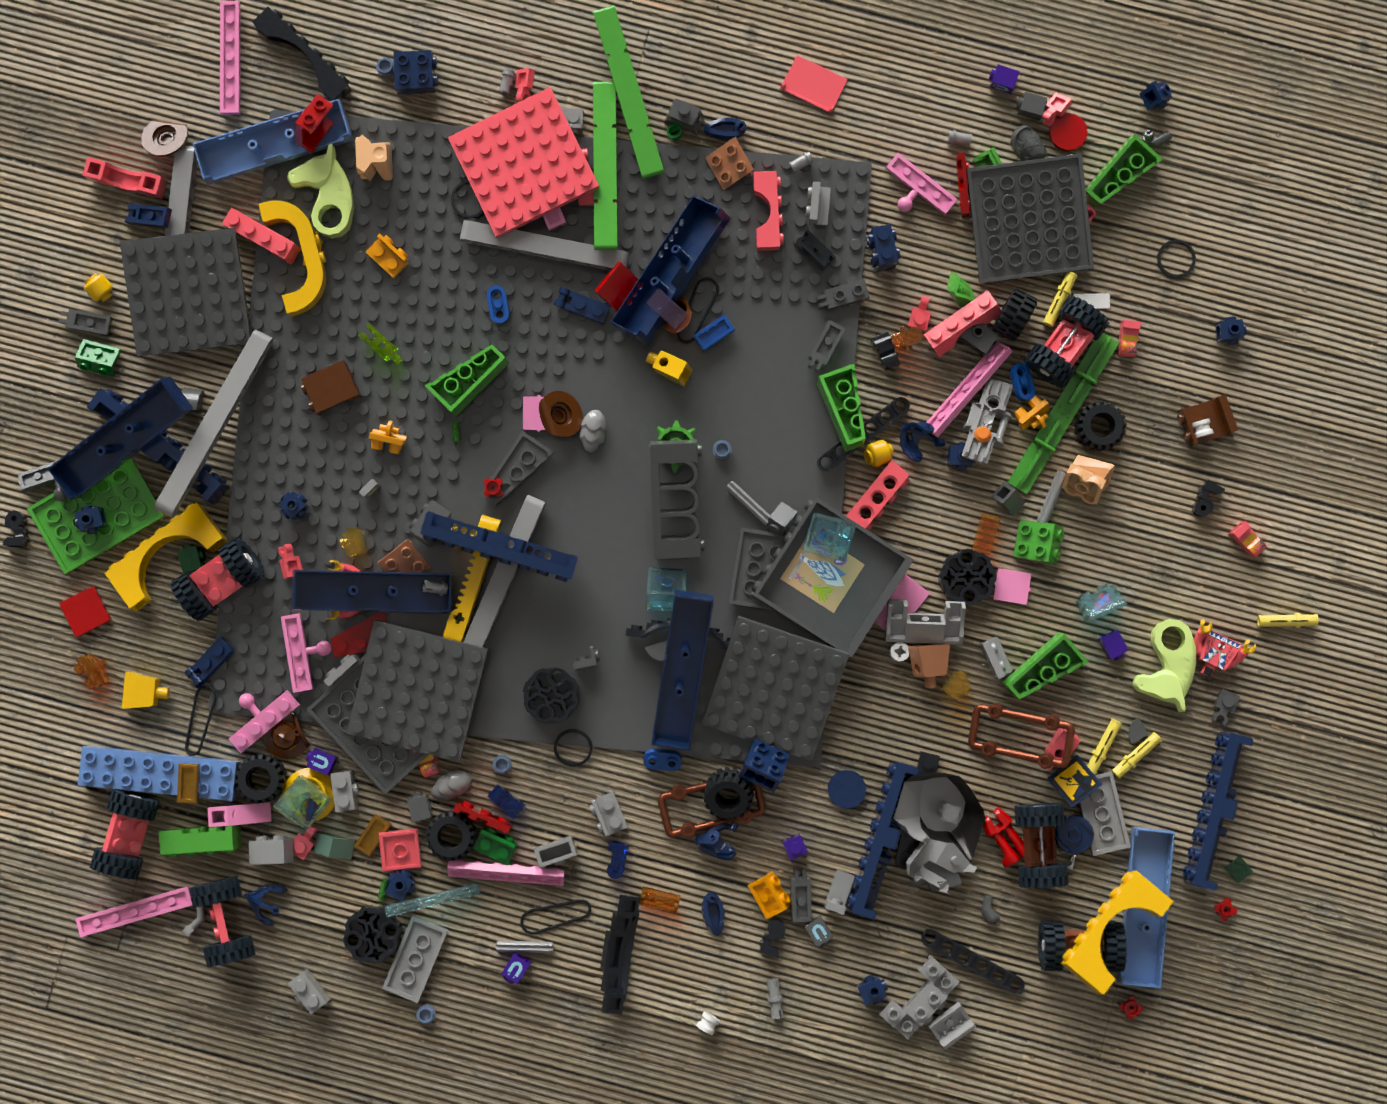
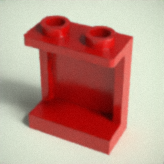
[295,94,334,153]

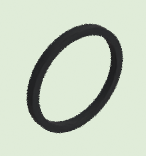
[451,180,484,219]
[1157,240,1196,278]
[554,729,593,767]

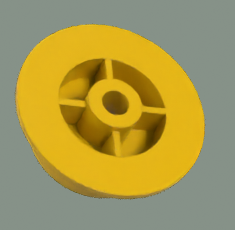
[282,768,334,822]

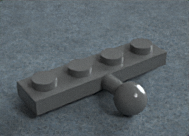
[18,460,68,501]

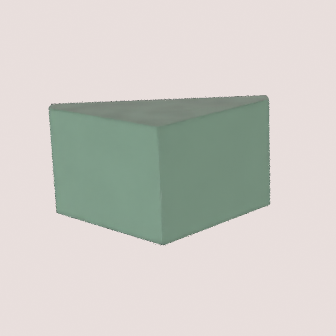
[313,832,356,860]

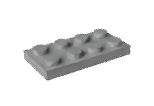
[1079,771,1131,856]
[382,915,448,1003]

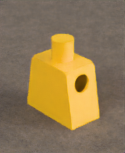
[646,351,693,387]
[122,672,170,709]

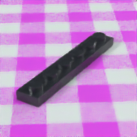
[894,751,940,867]

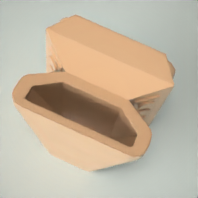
[355,135,393,181]
[1062,455,1115,505]

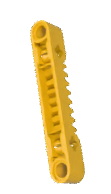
[443,515,501,642]

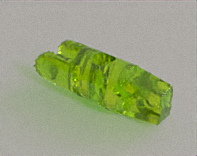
[358,323,403,365]

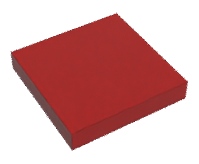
[595,261,642,312]
[59,586,112,638]

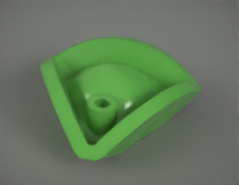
[947,272,975,308]

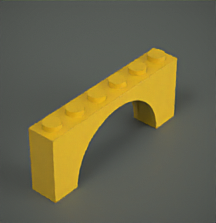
[105,502,228,612]
[1061,871,1173,995]

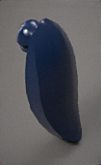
[704,118,747,140]
[702,892,725,936]

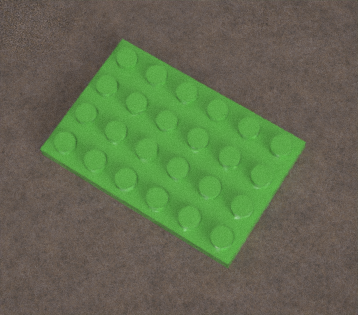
[27,458,166,575]

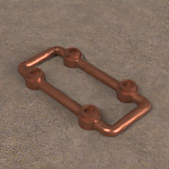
[968,703,1075,769]
[658,771,766,838]

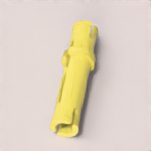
[1042,271,1078,328]
[1257,613,1319,628]
[1087,718,1122,775]
[1111,732,1162,779]

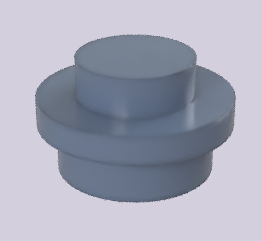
[376,58,394,77]
[713,440,732,459]
[492,755,512,774]
[416,1004,436,1024]

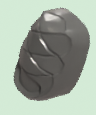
[1010,125,1047,161]

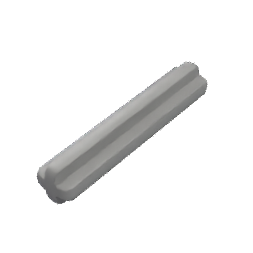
[1037,471,1066,523]
[726,481,770,525]
[496,941,554,953]

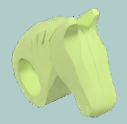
[287,144,354,239]
[1132,619,1196,712]

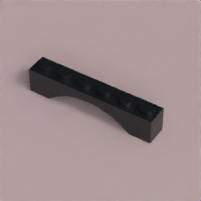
[252,7,351,101]

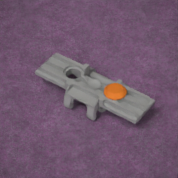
[961,378,1013,465]

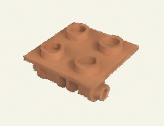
[705,137,754,190]
[377,539,431,573]

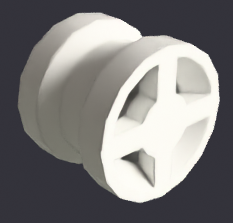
[1191,418,1214,438]
[889,642,909,661]
[696,1011,720,1035]

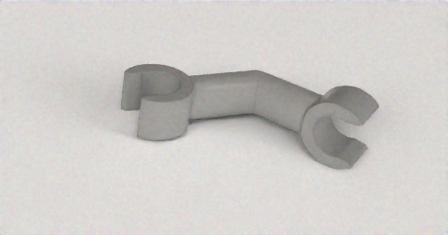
[181,906,205,937]

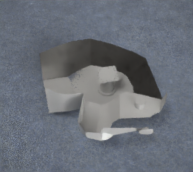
[894,773,986,893]

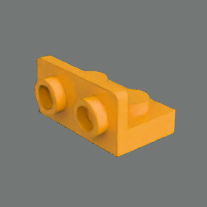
[366,233,410,279]
[747,871,791,920]

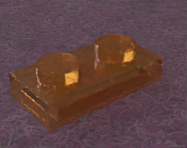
[971,513,1001,555]
[639,886,681,913]

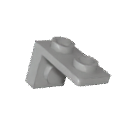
[824,870,855,915]

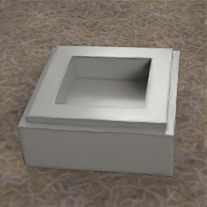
[359,479,380,499]

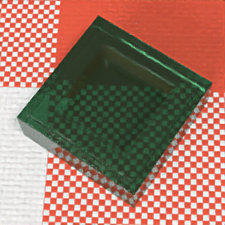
[1224,856,1253,883]

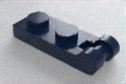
[125,203,172,228]
[554,287,610,324]
[185,637,235,688]

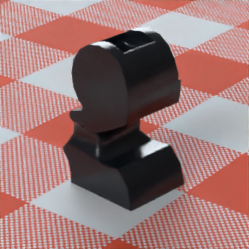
[870,332,900,371]
[1192,480,1225,517]
[2,510,30,547]
[759,918,785,958]

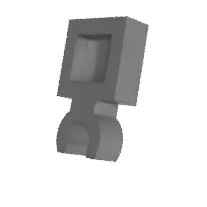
[1211,689,1240,725]

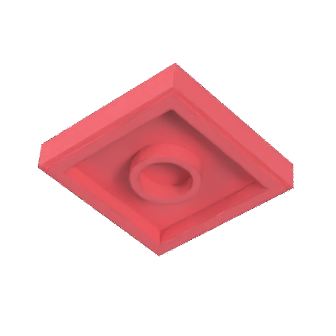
[379,828,421,872]

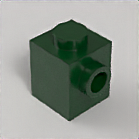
[177,544,206,573]

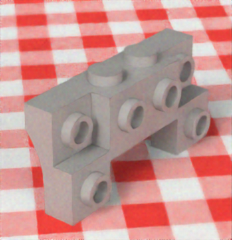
[885,599,966,645]
[878,955,960,1040]

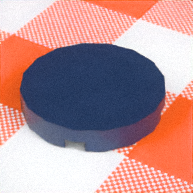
[828,770,866,808]
[1055,815,1094,854]

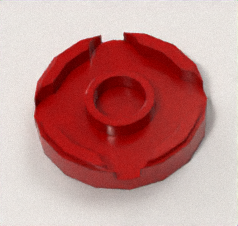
[1049,113,1088,152]

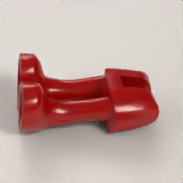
[983,807,1024,868]

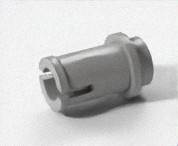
[499,69,516,94]
[947,129,972,146]
[789,152,814,173]
[422,580,448,596]

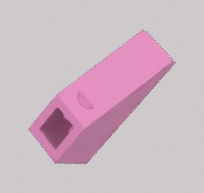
[208,802,272,827]

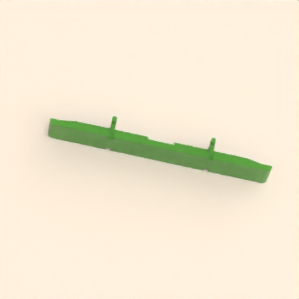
[593,5,664,179]
[593,81,618,250]
[1007,333,1119,494]

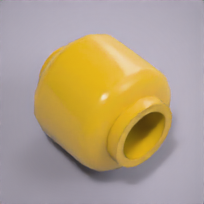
[84,273,113,302]
[864,440,894,467]

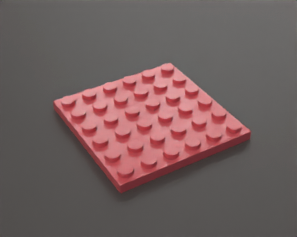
[448,87,600,238]

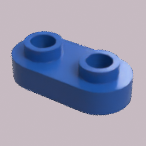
[487,286,510,324]
[1010,363,1035,401]
[643,749,682,771]

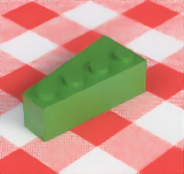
[1085,134,1163,207]
[425,345,510,417]
[817,364,866,452]
[1002,632,1089,700]
[159,825,242,858]

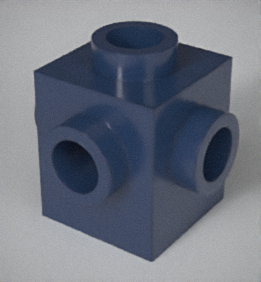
[1139,81,1173,110]
[1215,317,1247,345]
[947,442,976,471]
[279,491,310,520]
[74,505,108,535]
[385,869,416,902]
[856,975,888,1005]

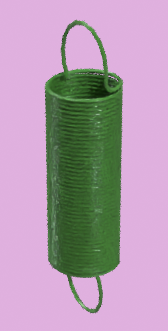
[452,417,460,447]
[378,873,390,905]

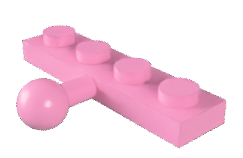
[886,153,957,215]
[281,613,331,693]
[229,690,300,753]

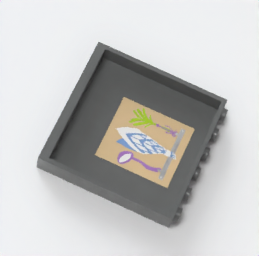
[752,497,914,658]

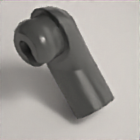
[1143,130,1172,146]
[981,895,1000,924]

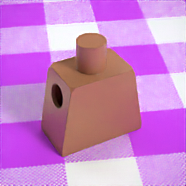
[908,644,950,688]

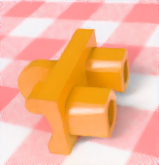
[1014,396,1050,431]
[369,421,407,454]

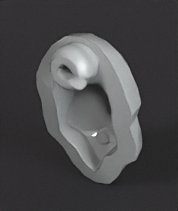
[579,410,607,453]
[431,770,472,801]

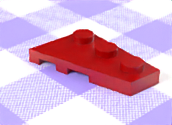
[956,152,971,218]
[331,612,388,658]
[453,800,513,834]

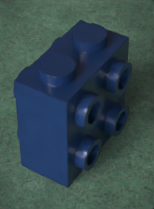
[393,50,438,95]
[866,224,901,273]
[738,738,790,793]

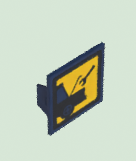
[1047,755,1102,808]

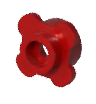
[484,478,503,497]
[1214,898,1237,921]
[1119,996,1143,1020]

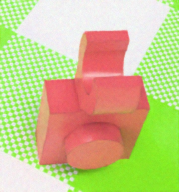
[515,68,535,101]
[1042,93,1072,127]
[907,296,931,332]
[278,544,303,579]
[293,825,318,860]

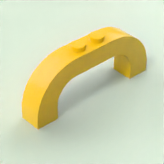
[258,201,326,317]

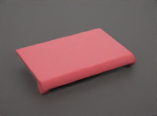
[780,55,848,113]

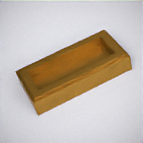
[177,763,200,804]
[354,814,392,857]

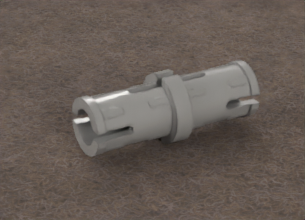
[766,978,784,1019]

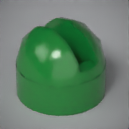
[667,124,683,141]

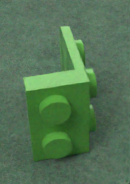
[1013,520,1064,565]

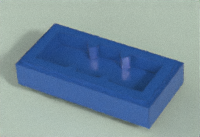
[693,314,735,352]

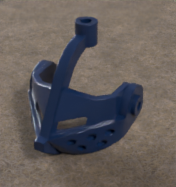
[900,422,945,462]
[695,821,739,860]
[244,884,288,926]

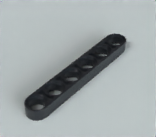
[817,397,910,472]
[921,928,1025,994]

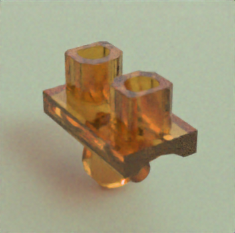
[891,326,923,350]
[73,653,110,690]

